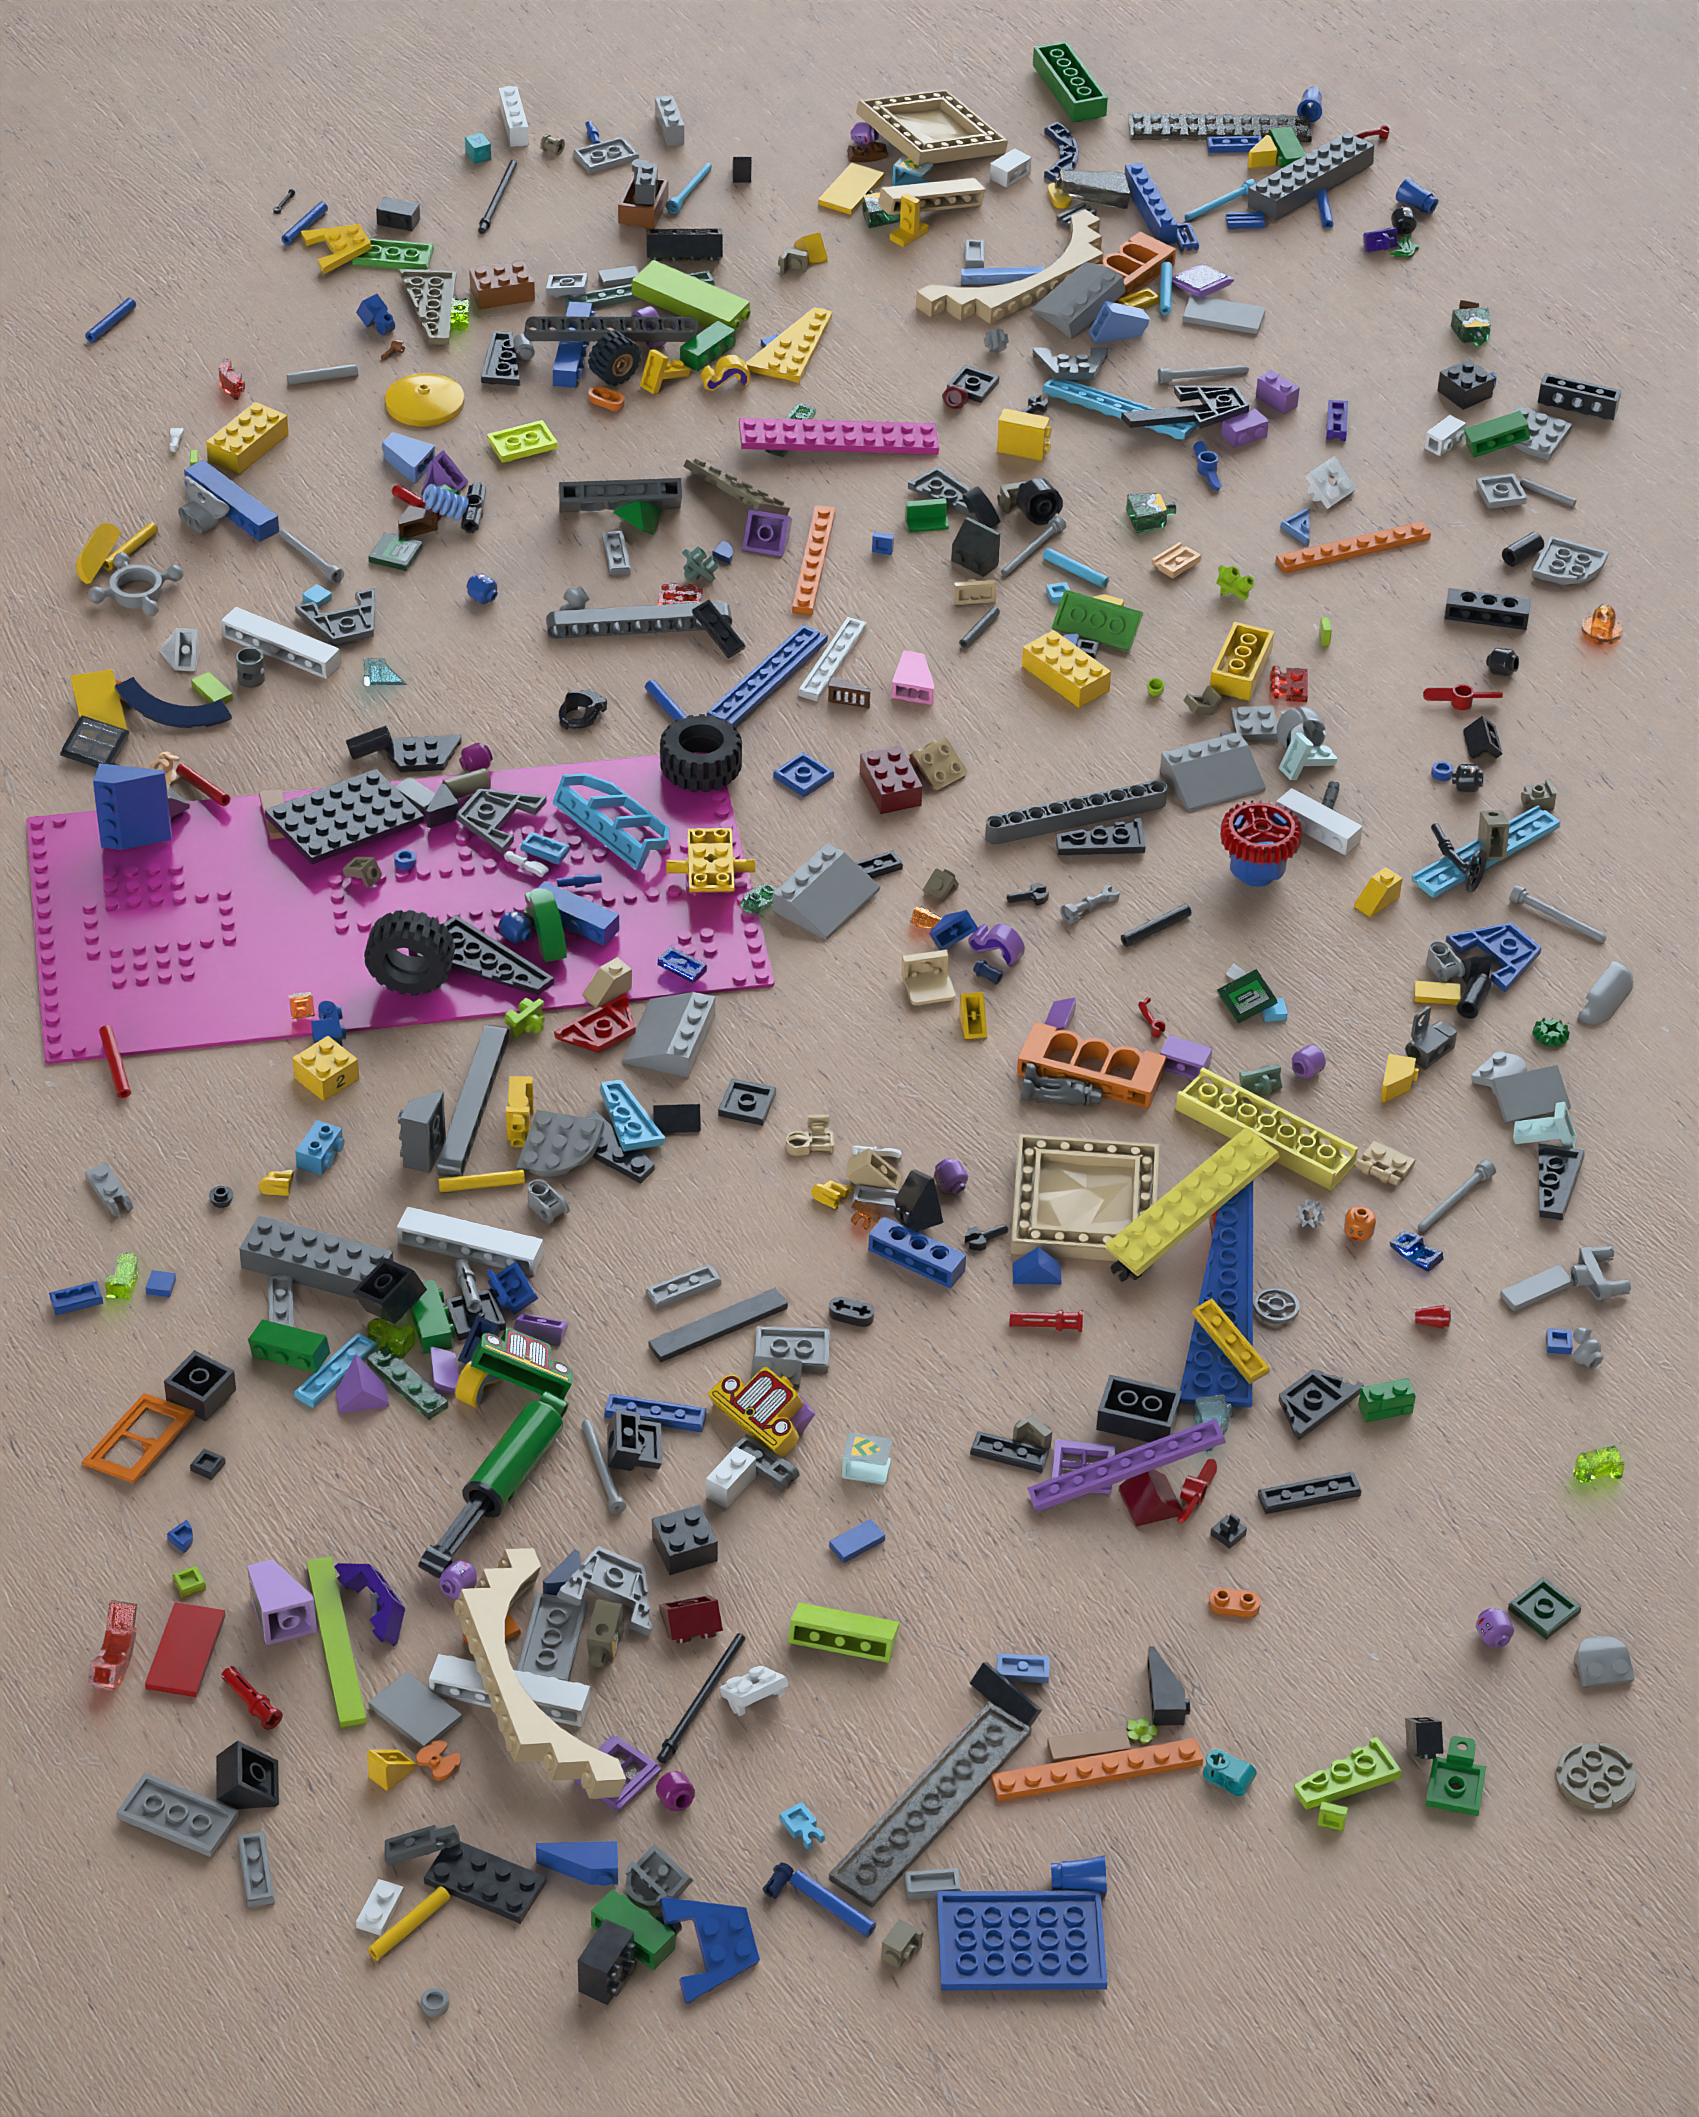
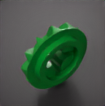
[1533,1017,1570,1046]

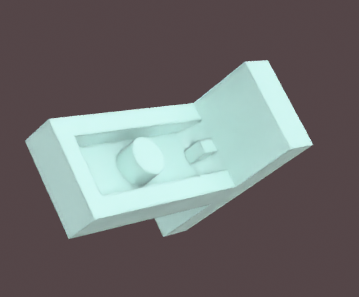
[1279,733,1338,780]
[1513,1102,1576,1148]

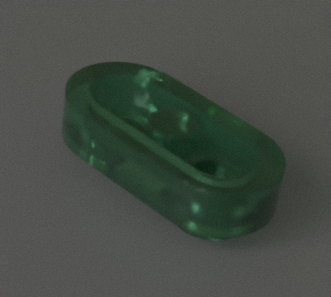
[741,884,775,914]

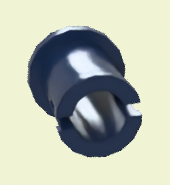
[973,960,1003,984]
[762,1862,794,1899]

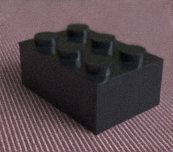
[1096,1375,1182,1442]

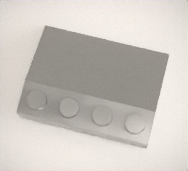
[1032,262,1126,339]
[1160,732,1266,812]
[773,843,880,940]
[622,992,715,1078]

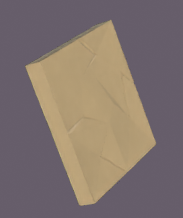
[856,89,1008,165]
[1010,1134,1159,1264]

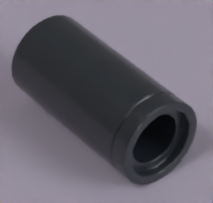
[1502,532,1544,567]
[346,725,394,760]
[1456,973,1492,1019]

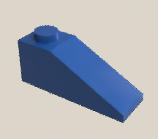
[536,1841,618,1886]

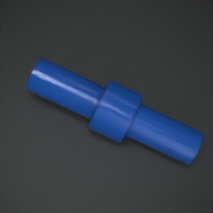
[585,121,600,144]
[557,874,602,888]

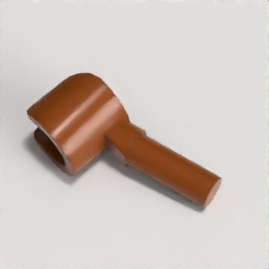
[381,339,405,360]

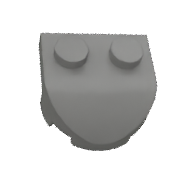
[1471,1051,1527,1095]
[1574,1636,1635,1688]
[625,1843,693,1908]

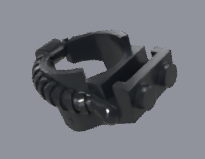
[558,689,607,729]

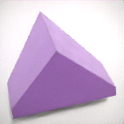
[421,450,469,495]
[336,1354,389,1413]

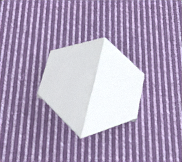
[158,628,200,671]

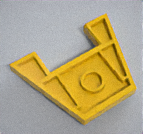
[300,224,372,274]

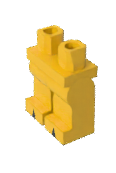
[506,1076,534,1147]

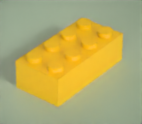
[206,402,289,475]
[1210,622,1274,701]
[1022,630,1111,708]

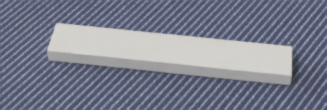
[798,617,867,702]

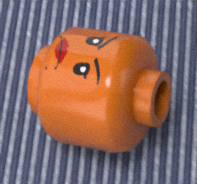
[1344,1206,1376,1242]

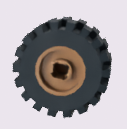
[588,331,641,386]

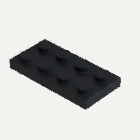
[424,1841,546,1924]

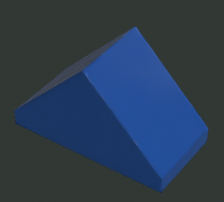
[929,910,979,951]
[1013,1247,1061,1285]

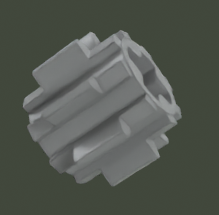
[984,328,1009,352]
[1296,1198,1327,1228]

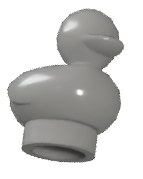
[559,586,590,611]
[1573,1327,1604,1369]

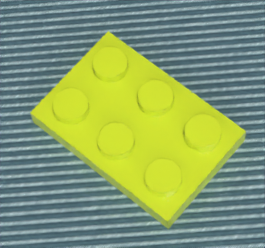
[487,420,558,463]

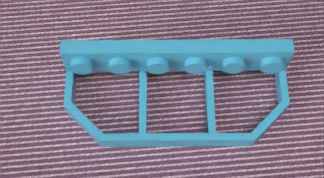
[552,773,669,870]

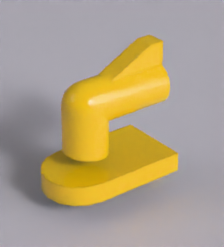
[258,1170,294,1196]
[811,1180,853,1209]

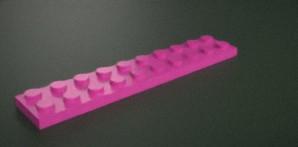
[738,417,939,454]

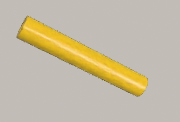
[102,522,158,571]
[438,1170,525,1193]
[368,1886,450,1961]

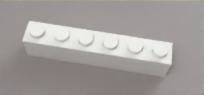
[221,607,341,679]
[397,1207,544,1276]
[429,1654,591,1727]

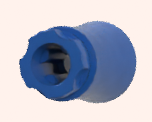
[1297,86,1322,122]
[1396,178,1439,214]
[1051,1855,1107,1894]

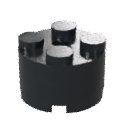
[1016,478,1063,525]

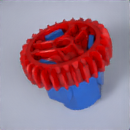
[1220,800,1302,887]

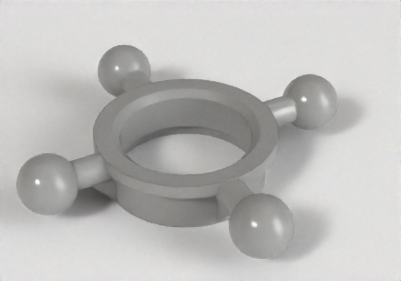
[88,552,183,616]

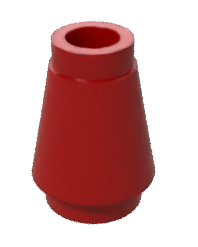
[1415,1305,1451,1329]

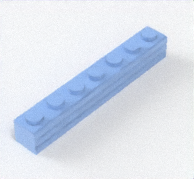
[961,266,1044,285]

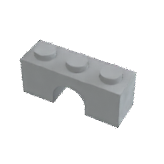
[655,95,684,146]

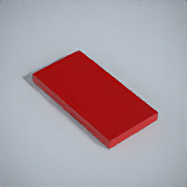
[145,1602,226,1698]

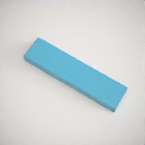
[294,1332,377,1408]

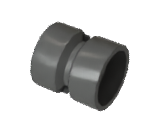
[236,647,265,688]

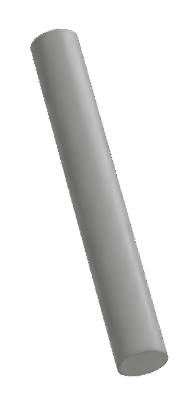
[1520,478,1577,507]

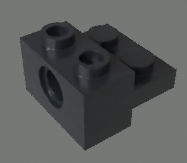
[607,1409,662,1471]

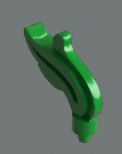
[1390,235,1420,258]

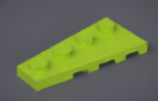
[1294,1736,1402,1810]

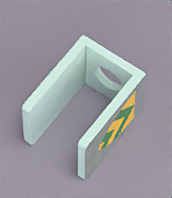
[842,1432,892,1485]

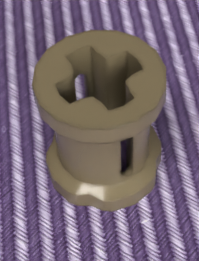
[540,134,565,155]

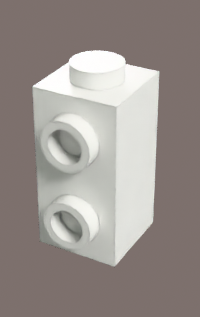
[1424,415,1466,456]

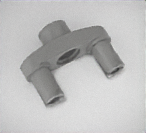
[1571,1245,1631,1301]

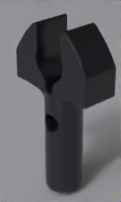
[1021,395,1048,414]
[1006,883,1049,905]
[965,1224,1008,1251]

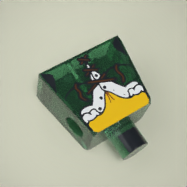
[862,190,900,228]
[1451,307,1491,346]
[1126,493,1176,533]

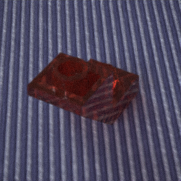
[219,358,245,400]

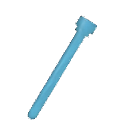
[666,163,712,214]
[1184,179,1256,221]

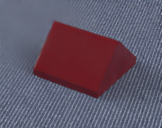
[1118,1469,1182,1527]

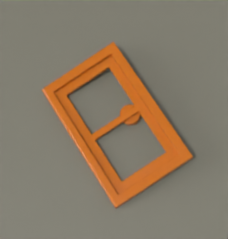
[81,1393,196,1484]

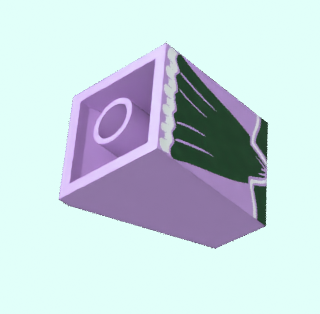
[247,1559,317,1645]

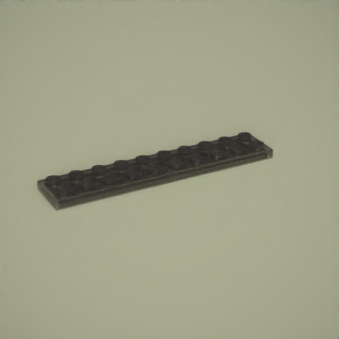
[1128,112,1312,142]
[829,1702,1032,1908]

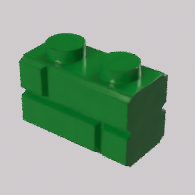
[1358,1378,1416,1422]

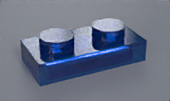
[657,946,707,984]

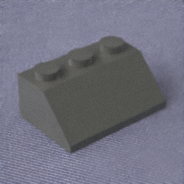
[398,1091,446,1173]

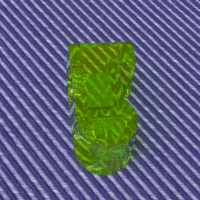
[451,298,469,330]
[105,1253,139,1300]
[367,1318,416,1359]
[1573,1445,1625,1482]

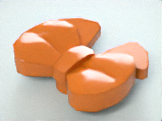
[416,1740,461,1781]

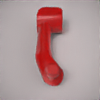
[1356,125,1390,140]
[1138,997,1166,1038]

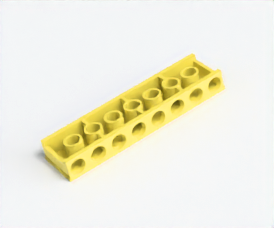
[1175,1068,1358,1191]

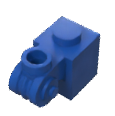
[356,294,396,335]
[311,1001,346,1047]

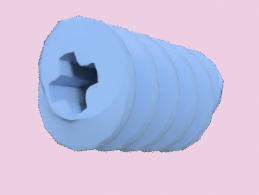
[423,484,468,521]

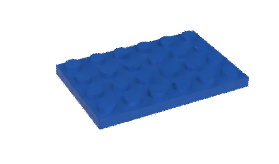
[937,1890,1108,1990]

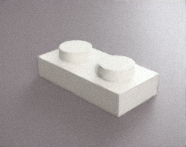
[356,1879,404,1936]

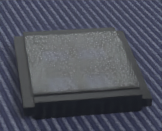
[60,715,130,768]

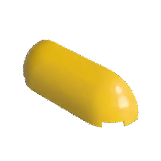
[75,523,121,584]

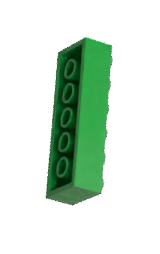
[1033,41,1108,122]

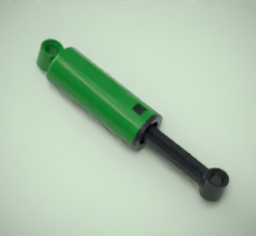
[418,1391,569,1579]

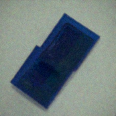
[1389,1230,1444,1272]

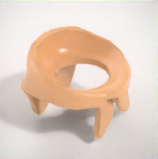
[148,751,180,787]

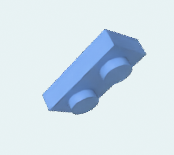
[997,1653,1049,1683]

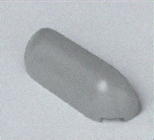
[1577,961,1634,1024]

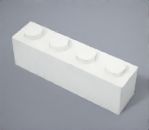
[499,86,528,147]
[1276,788,1363,855]

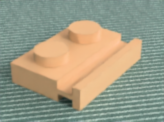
[1151,542,1201,578]

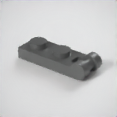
[730,1434,800,1492]

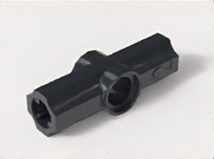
[461,482,486,533]

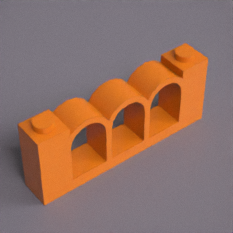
[1098,232,1176,304]
[1017,1022,1166,1109]

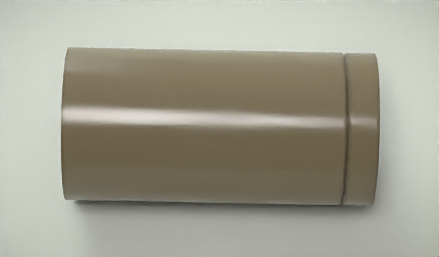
[442,768,491,799]

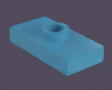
[520,832,570,864]

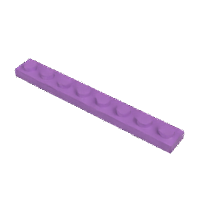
[1027,1418,1226,1512]

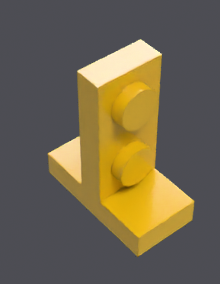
[890,193,929,247]
[640,350,691,394]

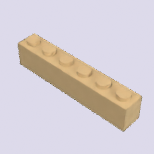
[878,178,986,215]

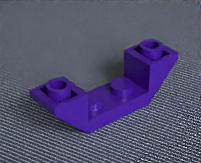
[334,1563,405,1647]

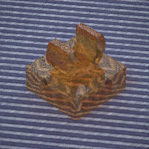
[289,992,315,1019]
[851,1199,882,1230]

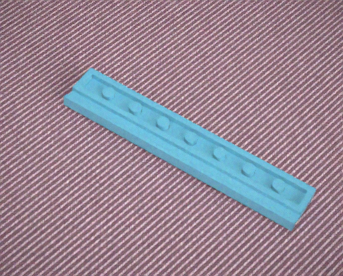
[1042,379,1196,440]
[1412,805,1560,898]

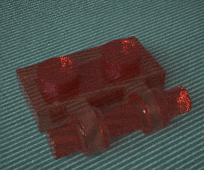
[658,582,703,605]
[1270,665,1308,702]

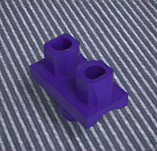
[1363,227,1398,252]

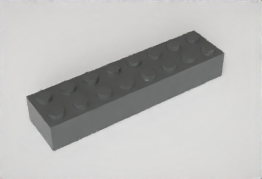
[1248,132,1374,220]

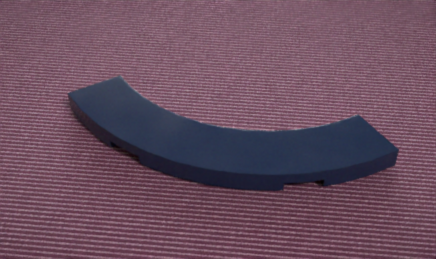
[1044,121,1079,183]
[115,677,232,728]

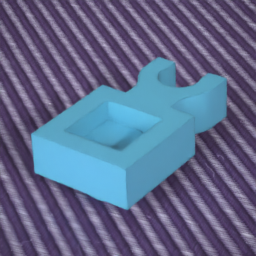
[779,1802,825,1850]

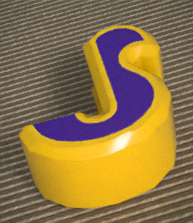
[700,355,751,391]

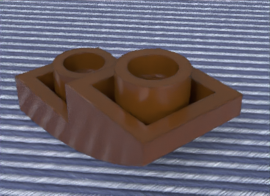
[847,142,889,162]

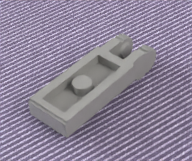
[85,1163,133,1216]

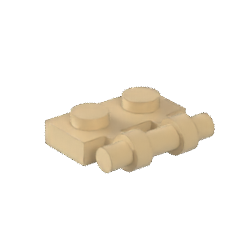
[1355,1141,1415,1186]

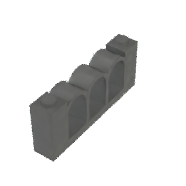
[558,478,682,513]

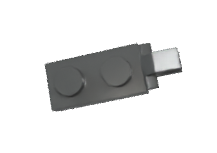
[385,1825,460,1866]

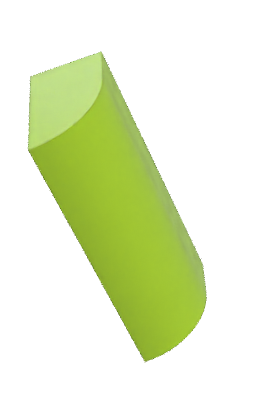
[788,1602,900,1663]

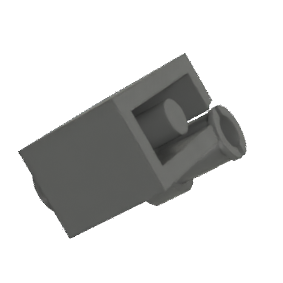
[632,159,658,204]

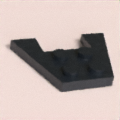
[1174,386,1249,429]

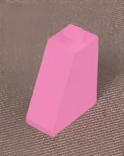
[892,650,934,705]

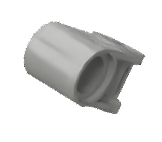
[1426,941,1465,983]
[528,1180,569,1224]

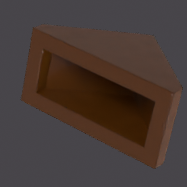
[398,505,438,538]

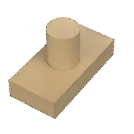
[954,579,996,605]

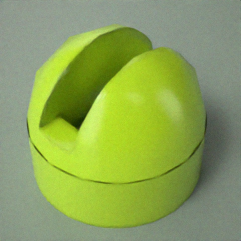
[1147,678,1164,697]

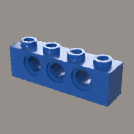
[868,1217,966,1289]

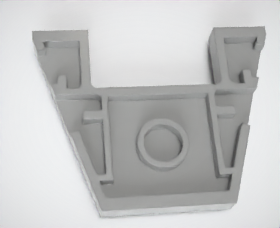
[556,1546,653,1636]

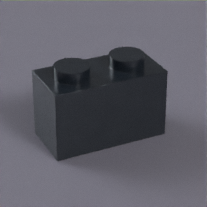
[376,197,420,231]
[1405,1717,1444,1759]

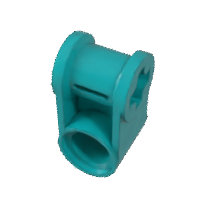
[1203,1749,1257,1796]

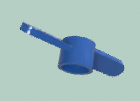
[1193,441,1222,491]

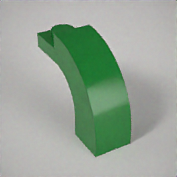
[525,888,567,962]

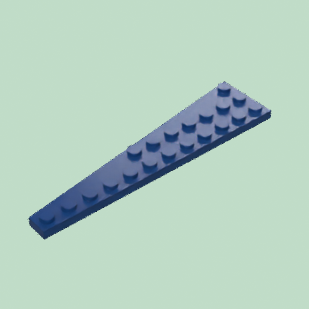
[1180,1180,1253,1408]

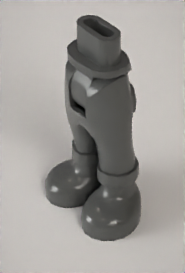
[1021,1063,1102,1106]

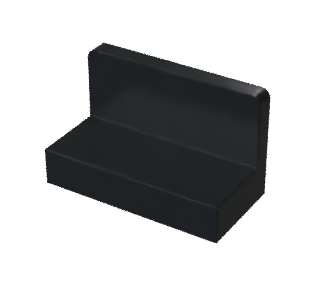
[1463,715,1503,759]
[653,1104,701,1133]

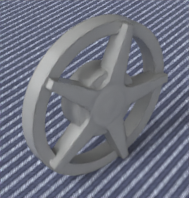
[1254,1288,1299,1324]

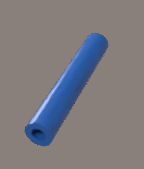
[1317,188,1334,227]
[281,202,328,245]
[85,298,136,343]
[645,680,687,721]
[790,1870,876,1937]

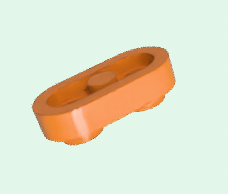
[588,386,624,411]
[1208,1588,1261,1618]

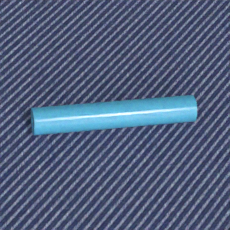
[1160,262,1172,315]
[1043,548,1109,589]

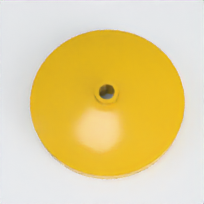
[385,373,464,427]

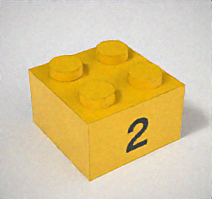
[292,1036,359,1101]

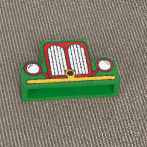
[471,1327,573,1400]

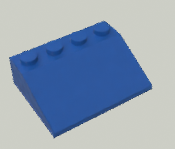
[93,763,172,850]

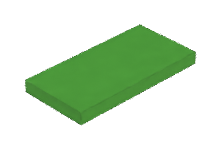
[352,238,434,270]
[1051,589,1143,652]

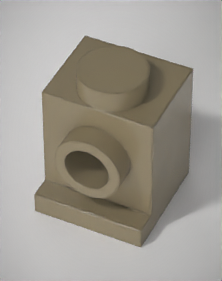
[1521,779,1557,811]
[881,1919,923,1968]

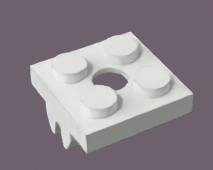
[1305,456,1357,509]
[719,1666,789,1716]

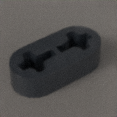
[829,1297,874,1327]

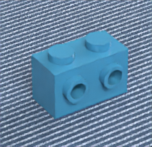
[295,1120,345,1175]

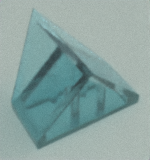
[363,658,407,685]

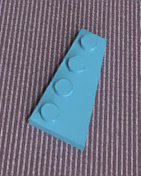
[599,1080,665,1151]

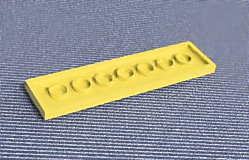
[1105,1127,1280,1276]

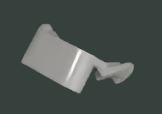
[178,476,229,534]

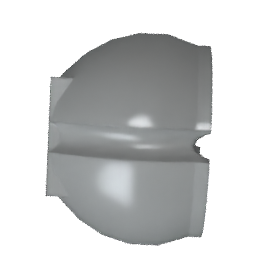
[1277,705,1326,750]

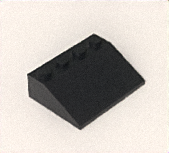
[646,228,723,261]

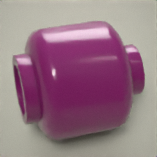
[459,742,493,772]
[656,1771,695,1811]

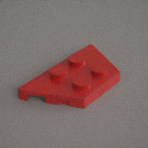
[554,993,636,1053]

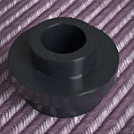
[209,1186,233,1208]

